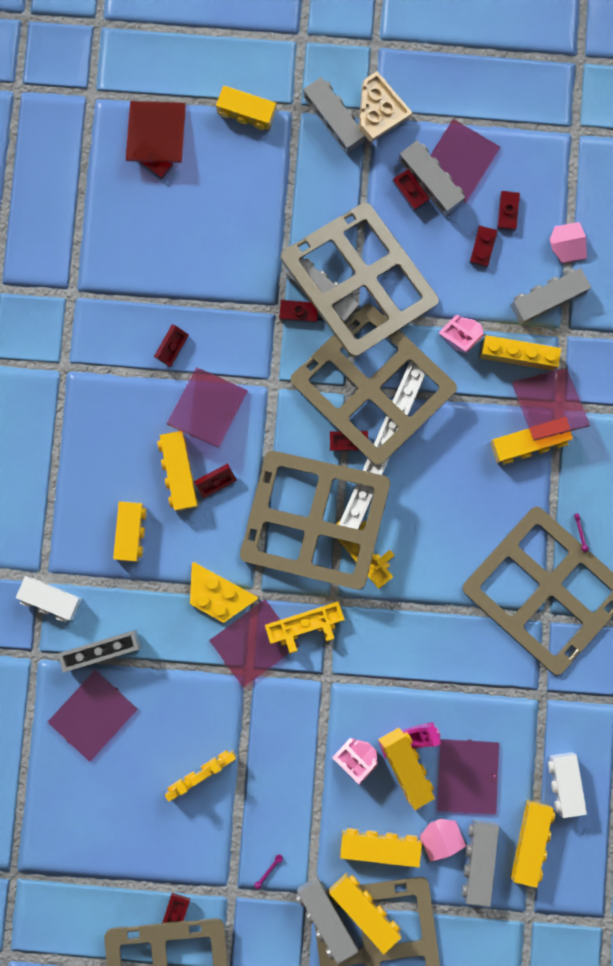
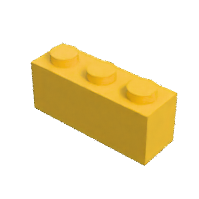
[216,85,277,130]
[113,501,147,562]

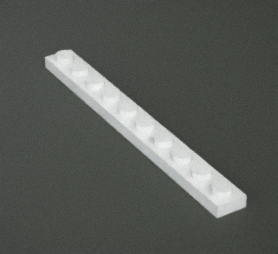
[339,361,426,529]

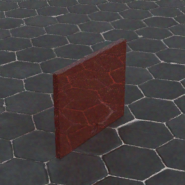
[125,101,186,163]

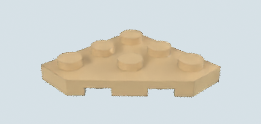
[359,72,412,142]

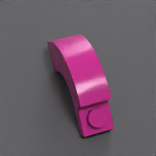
[378,722,441,758]

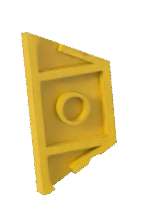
[190,562,258,623]

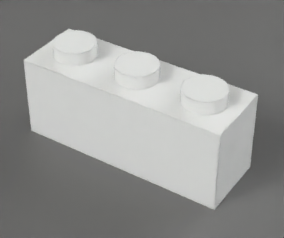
[16,576,82,622]
[548,752,587,818]

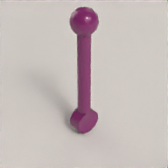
[574,513,589,552]
[254,854,283,890]

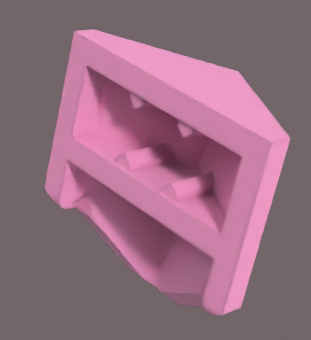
[550,222,587,263]
[439,315,484,353]
[332,738,378,785]
[420,819,466,862]

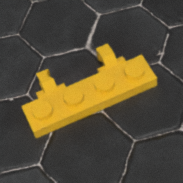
[337,520,395,589]
[265,601,344,654]
[165,750,237,802]

